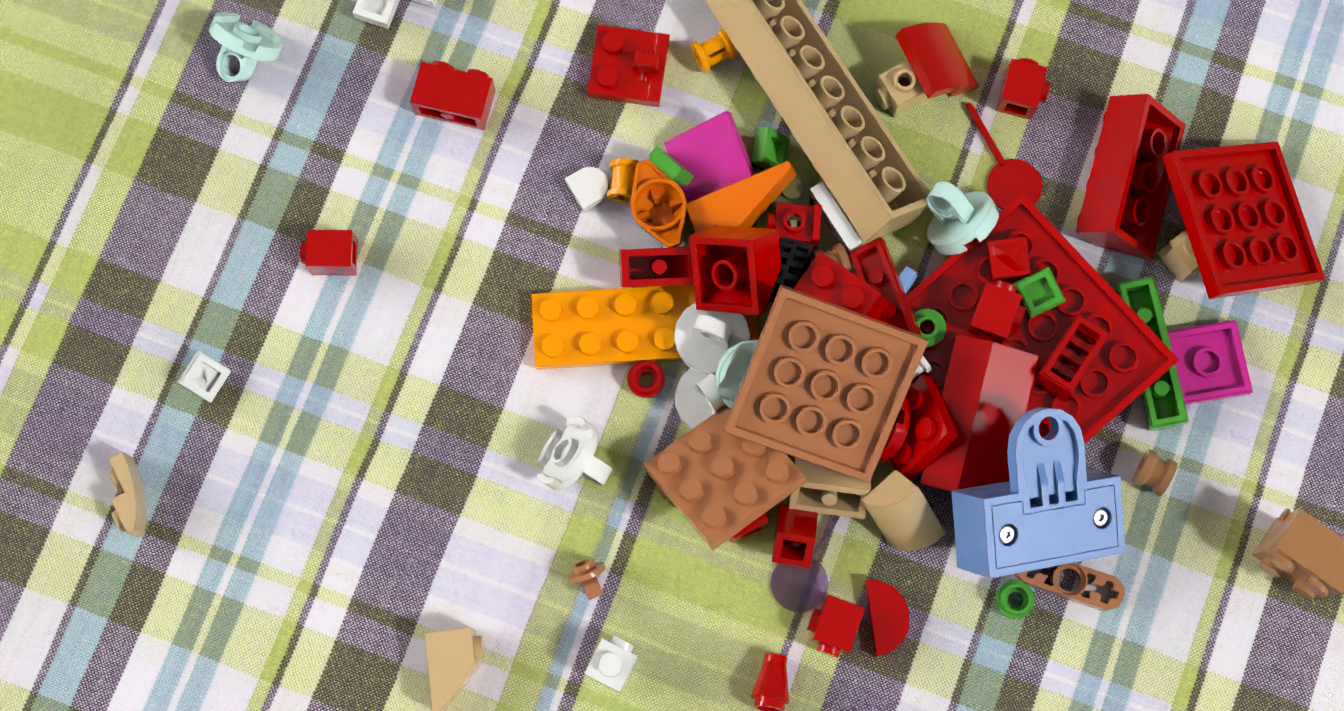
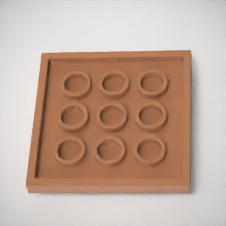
[724,285,928,483]

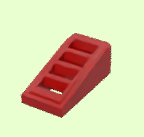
[1035,314,1111,402]

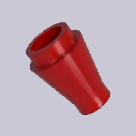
[751,653,789,711]

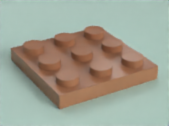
[644,406,806,550]

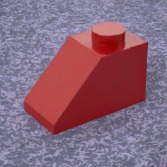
[619,247,694,287]

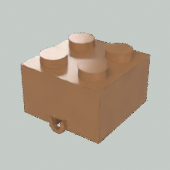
[1252,508,1344,600]

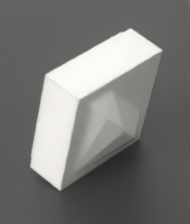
[177,351,231,403]

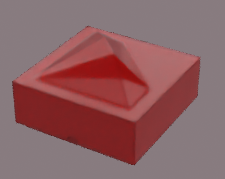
[987,237,1031,281]

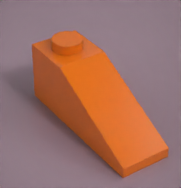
[686,161,797,233]

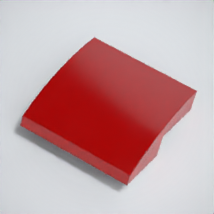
[895,22,979,99]

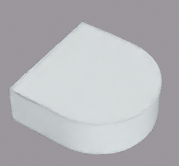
[565,167,609,212]

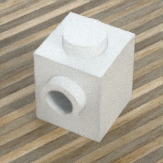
[584,636,638,693]

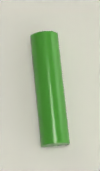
[1115,276,1189,431]

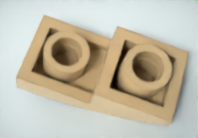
[108,452,146,538]

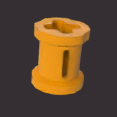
[691,29,737,73]
[607,158,640,203]

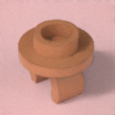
[568,558,606,600]

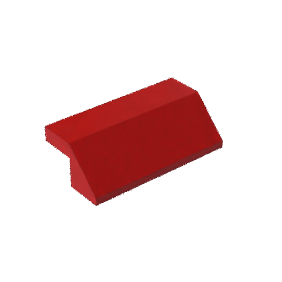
[920,335,1041,492]

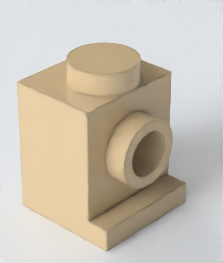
[1157,230,1199,282]

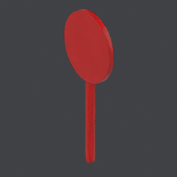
[966,103,1042,210]

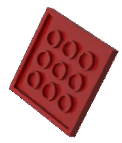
[1162,141,1326,299]

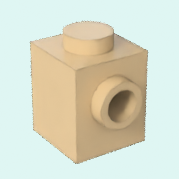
[874,60,928,118]

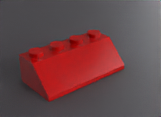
[1076,94,1186,260]

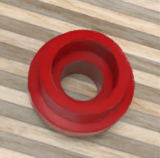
[627,361,665,398]

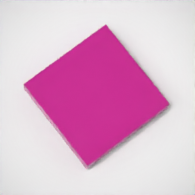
[664,111,755,203]
[1167,320,1253,405]

